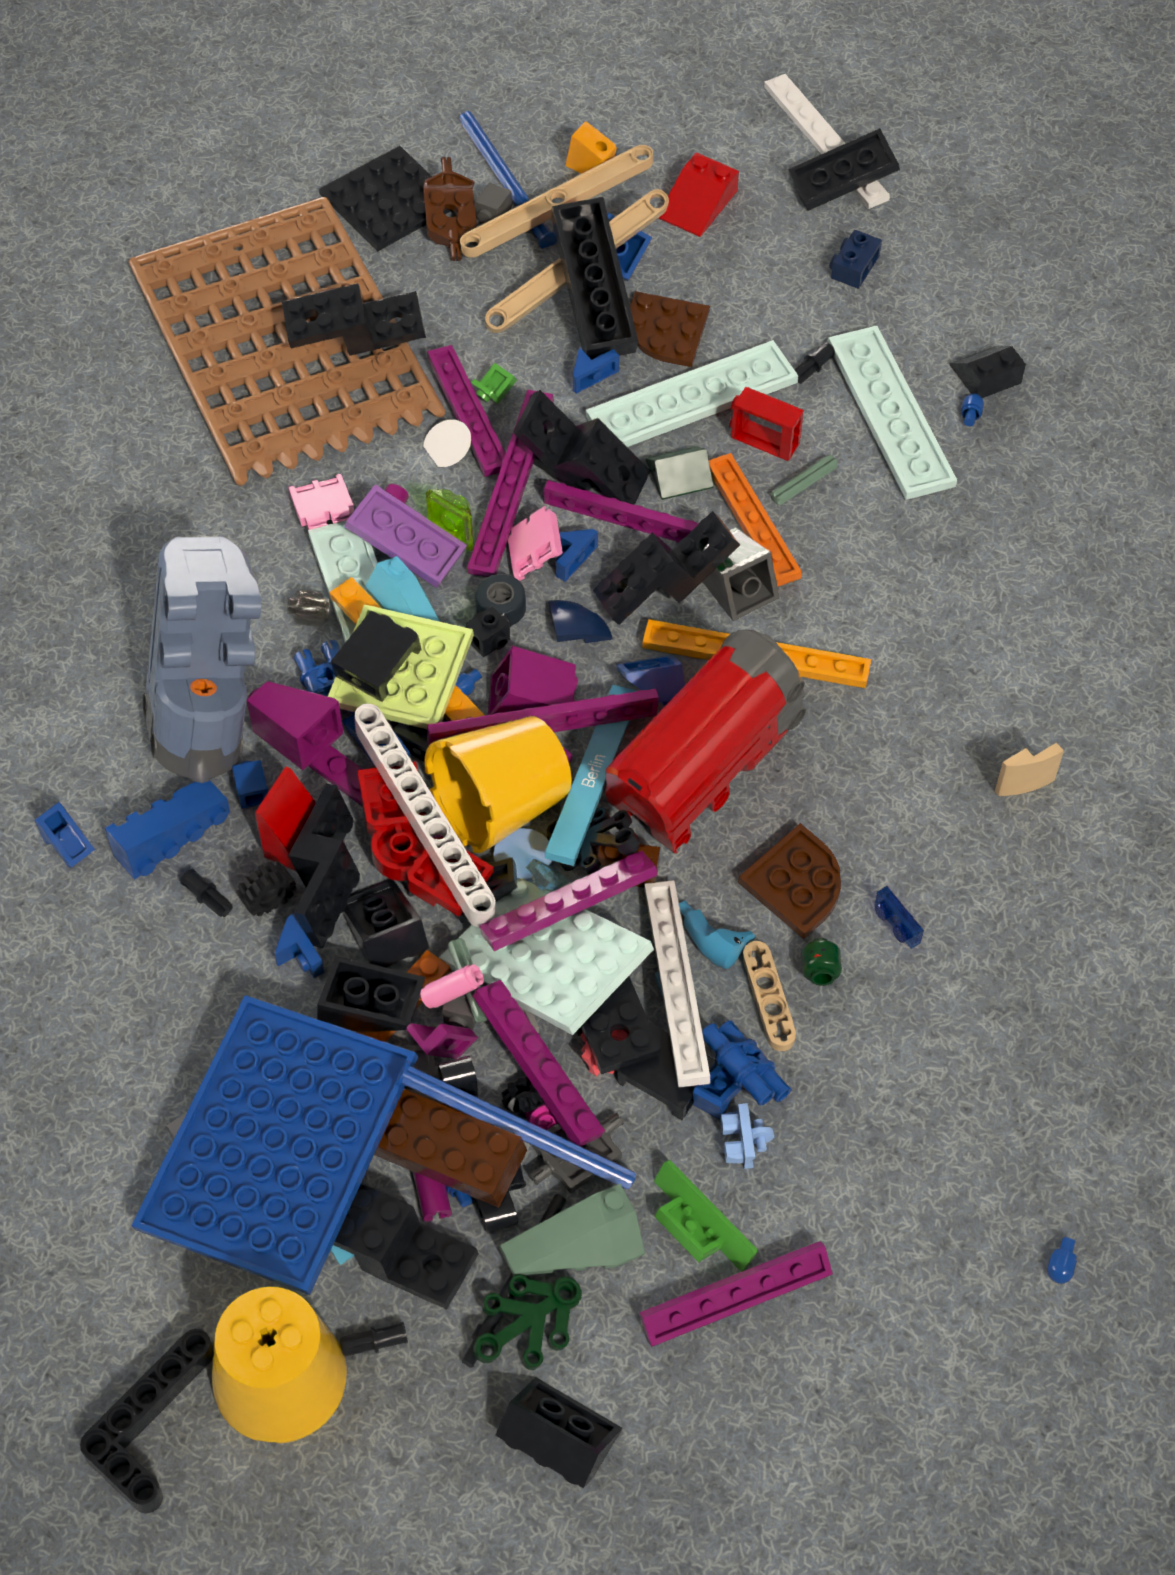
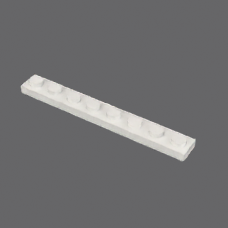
[764,74,890,209]
[645,880,710,1087]

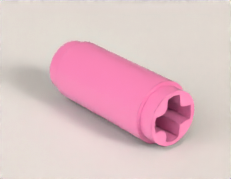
[420,964,484,1009]

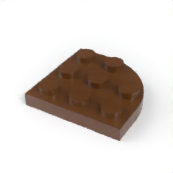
[630,291,710,367]
[738,823,841,939]

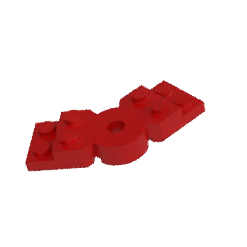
[357,761,494,917]

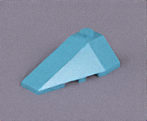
[365,556,440,622]

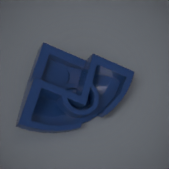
[548,600,613,643]

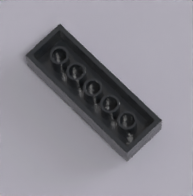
[551,197,638,360]

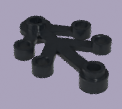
[547,807,639,875]

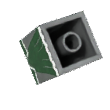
[703,527,779,621]

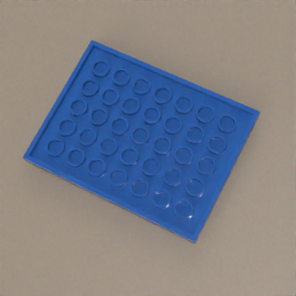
[131,995,418,1295]

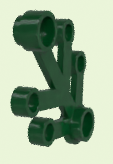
[473,1275,582,1370]

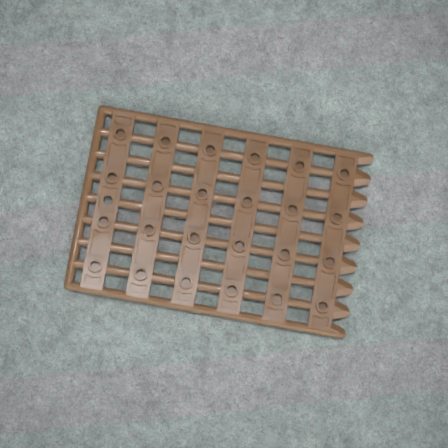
[129,197,446,486]

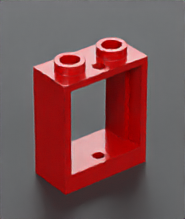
[729,387,804,461]

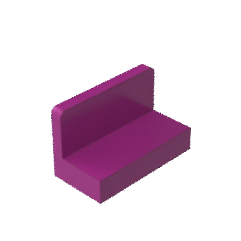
[406,1023,478,1059]

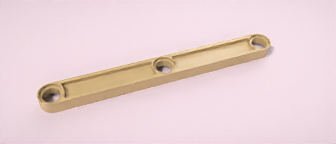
[460,145,653,258]
[485,189,669,333]

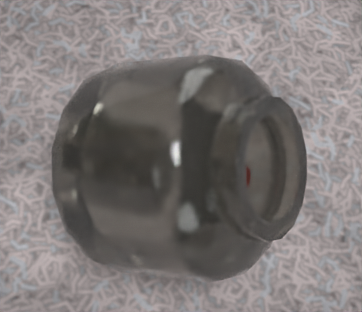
[287,589,329,627]

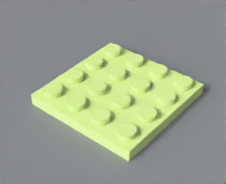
[328,604,474,729]

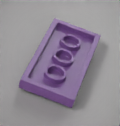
[344,484,467,588]

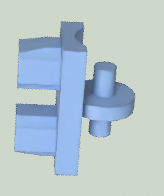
[720,1103,774,1169]

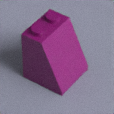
[488,646,578,715]
[247,681,344,771]

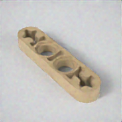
[743,941,796,1051]

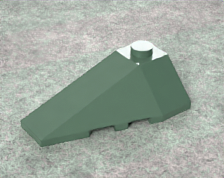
[499,1184,645,1276]

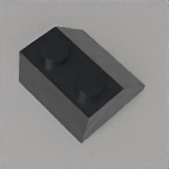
[950,346,1026,398]

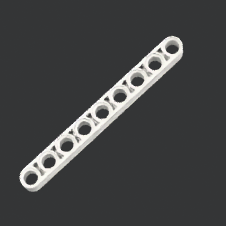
[355,704,496,928]

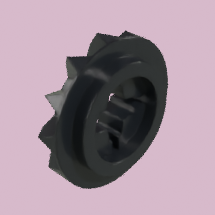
[501,1076,544,1113]

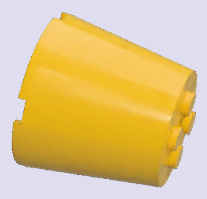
[425,716,572,853]
[212,1287,347,1443]

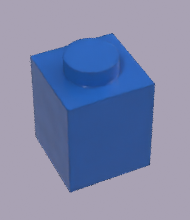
[232,760,268,809]

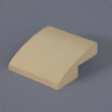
[995,743,1064,796]

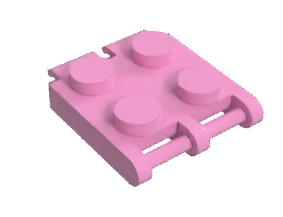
[288,474,354,530]
[508,506,563,581]

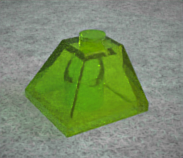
[426,489,474,552]

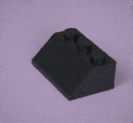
[495,1377,623,1488]

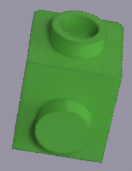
[471,363,517,404]

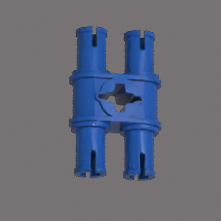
[294,640,355,714]
[702,1020,792,1106]

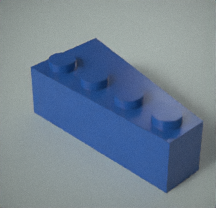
[105,780,230,880]

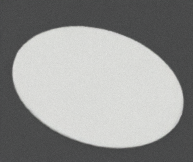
[423,420,471,467]

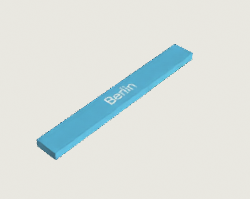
[545,685,636,866]

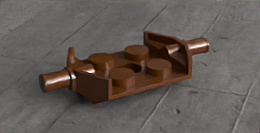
[423,157,477,261]

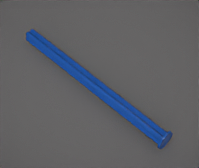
[459,111,556,249]
[396,1061,636,1189]

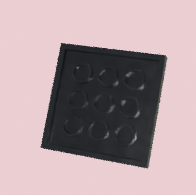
[319,145,452,252]

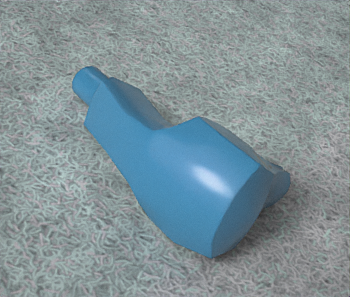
[679,901,755,969]

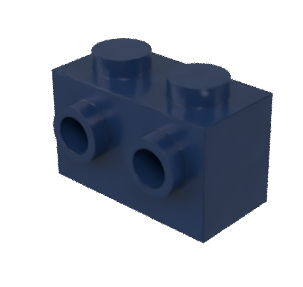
[829,229,882,289]

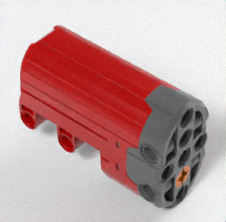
[605,630,806,854]

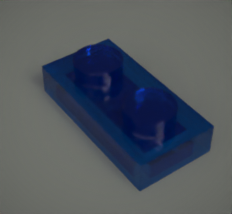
[874,886,924,949]

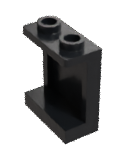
[331,610,422,702]
[616,1023,716,1120]

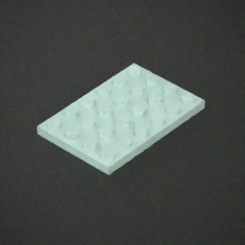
[439,878,654,1035]

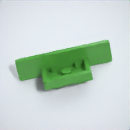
[654,1160,757,1272]

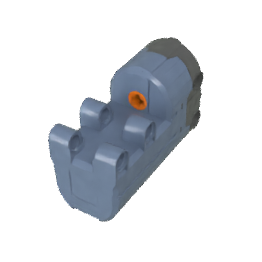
[143,536,261,783]

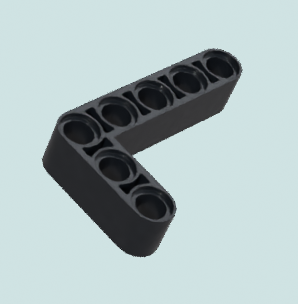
[438,1055,518,1233]
[80,1329,214,1514]

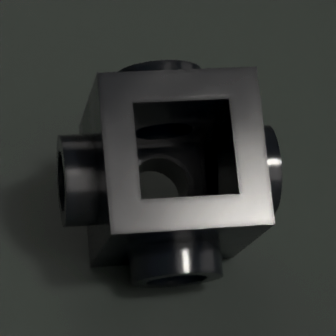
[465,606,511,658]

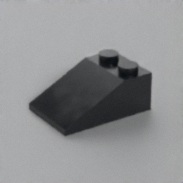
[343,879,430,968]
[317,956,425,1033]

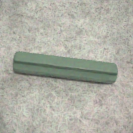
[771,455,838,505]
[448,938,488,1023]

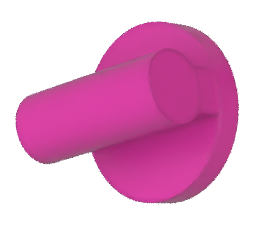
[524,1104,558,1130]

